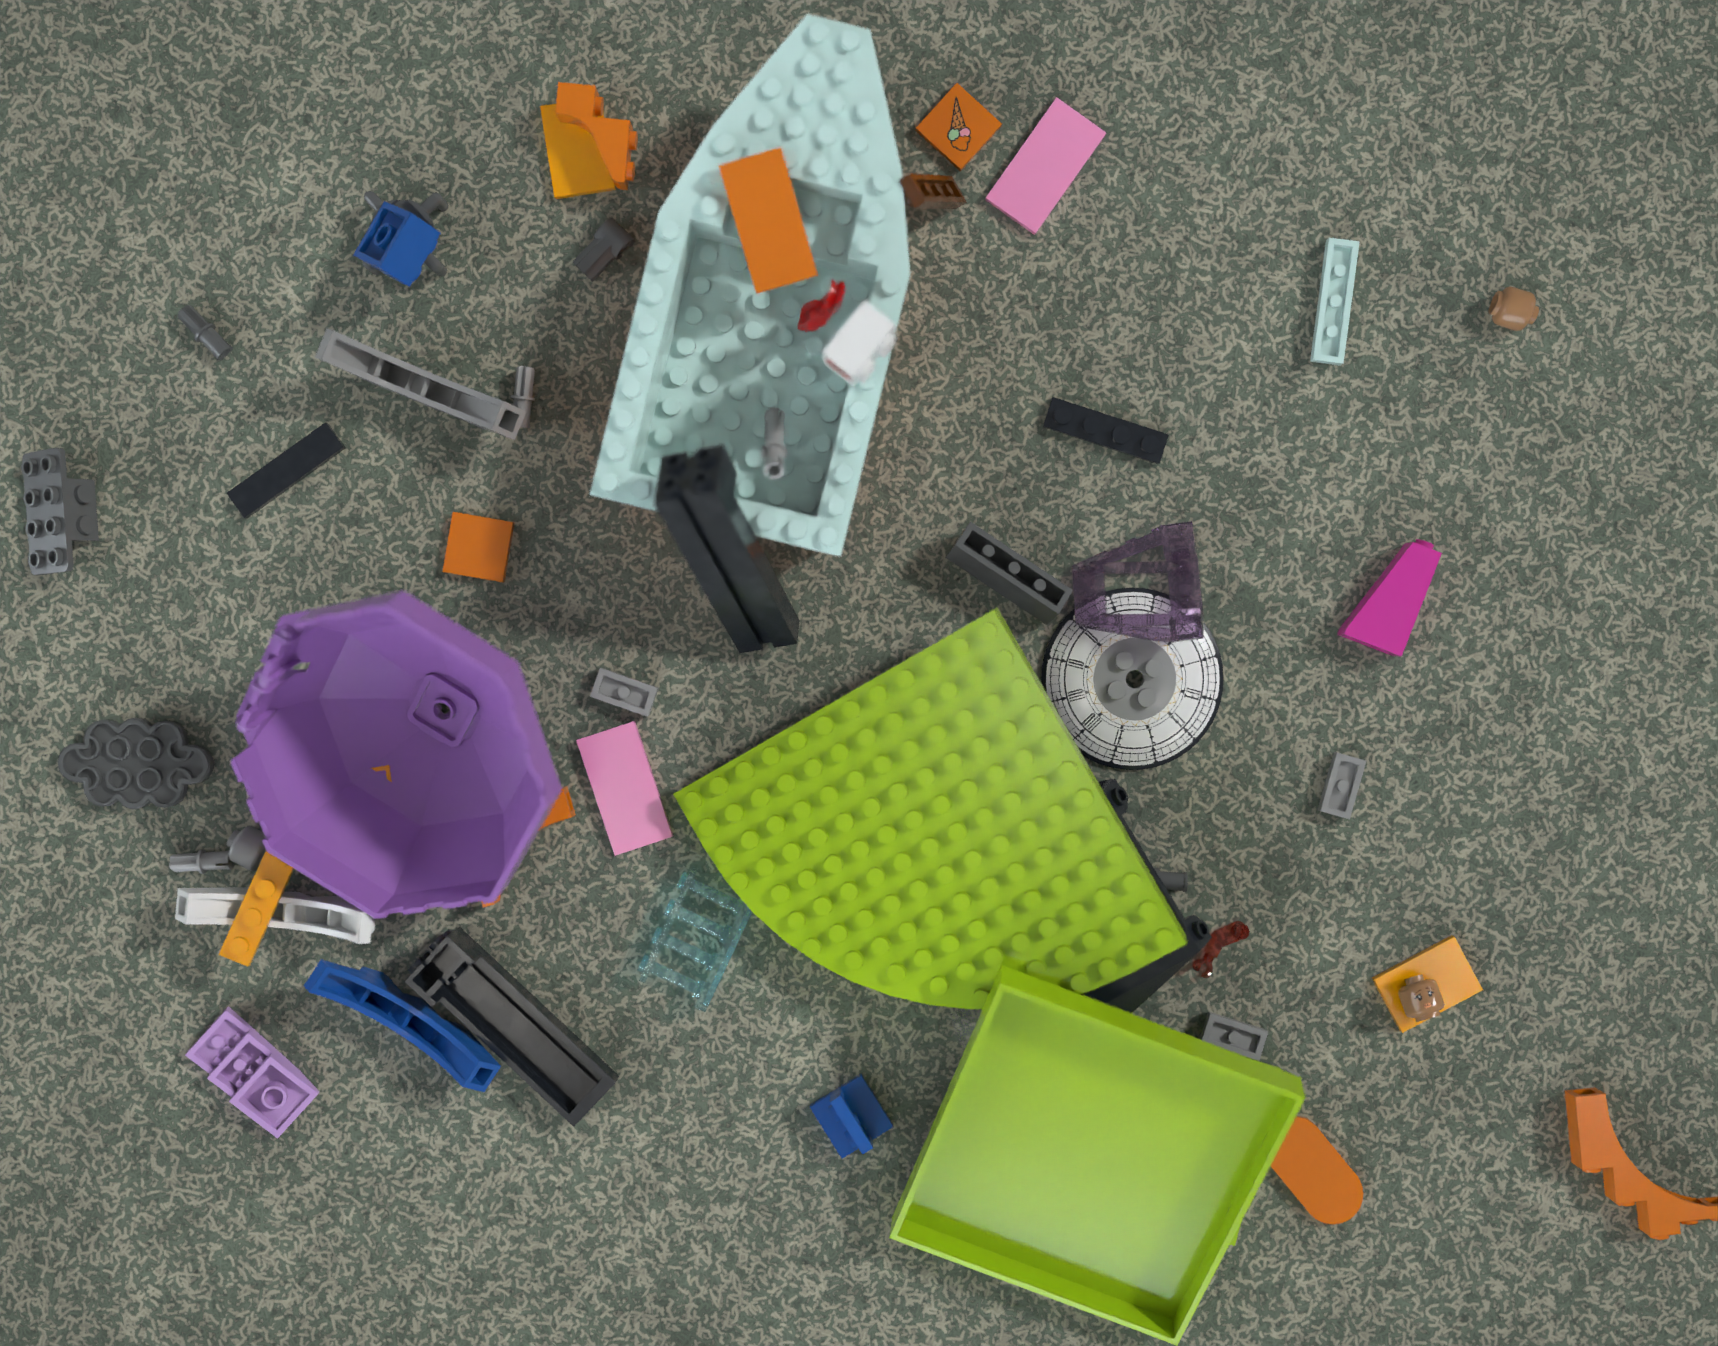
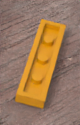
[218,850,294,967]

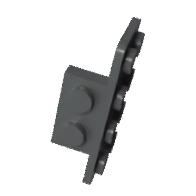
[21,448,99,575]

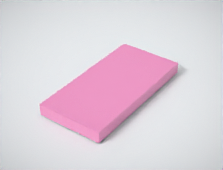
[985,97,1106,235]
[576,721,673,856]

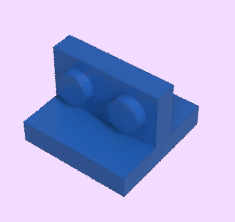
[810,1073,893,1158]

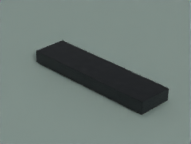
[226,422,346,519]

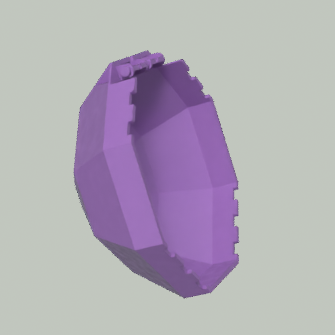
[231,591,562,919]

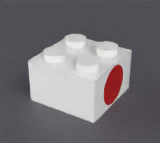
[822,300,897,387]

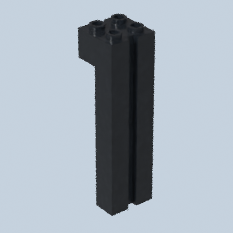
[654,444,800,653]
[404,927,619,1127]

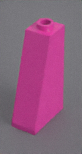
[1337,539,1442,657]

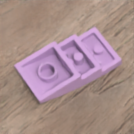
[185,1006,319,1139]

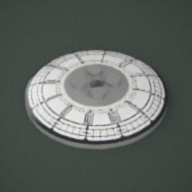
[1041,588,1224,770]

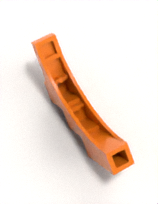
[1565,1087,1718,1240]

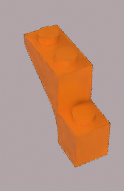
[555,82,638,190]

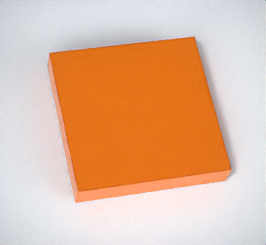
[442,512,515,583]

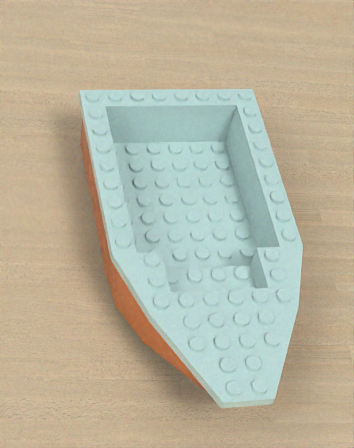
[590,14,910,557]

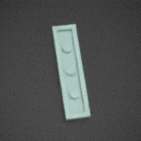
[1310,238,1360,365]

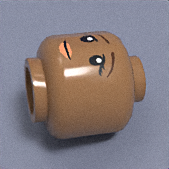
[1398,974,1444,1022]

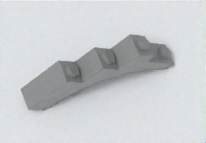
[315,328,526,440]

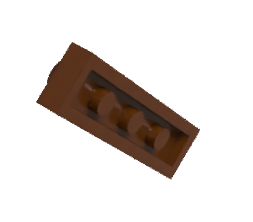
[899,173,967,209]

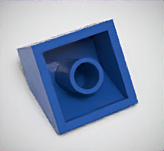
[353,201,441,287]

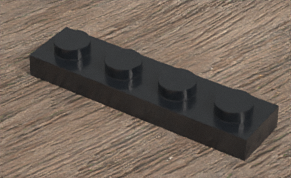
[1043,397,1169,464]

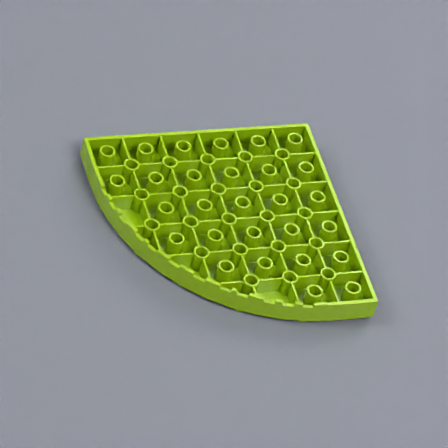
[673,608,1187,1009]

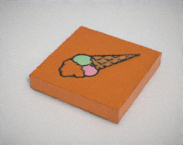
[915,83,1002,172]

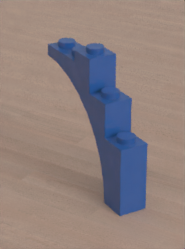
[304,959,501,1092]

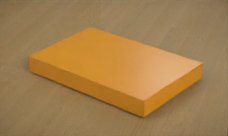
[540,104,616,199]
[1372,935,1483,1033]

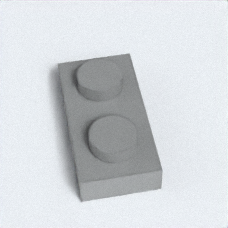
[590,668,659,717]
[1317,752,1366,820]
[1199,1011,1268,1061]

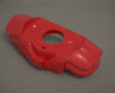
[797,279,845,333]

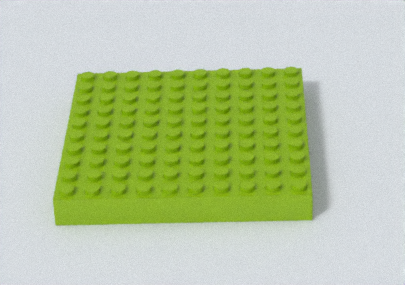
[889,965,1306,1346]

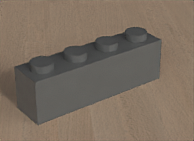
[945,522,1073,625]

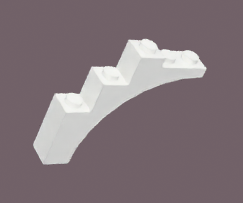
[175,887,375,944]

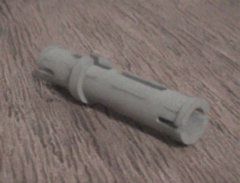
[761,407,787,479]

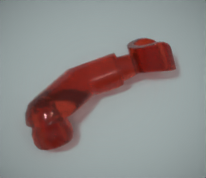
[1192,921,1250,978]

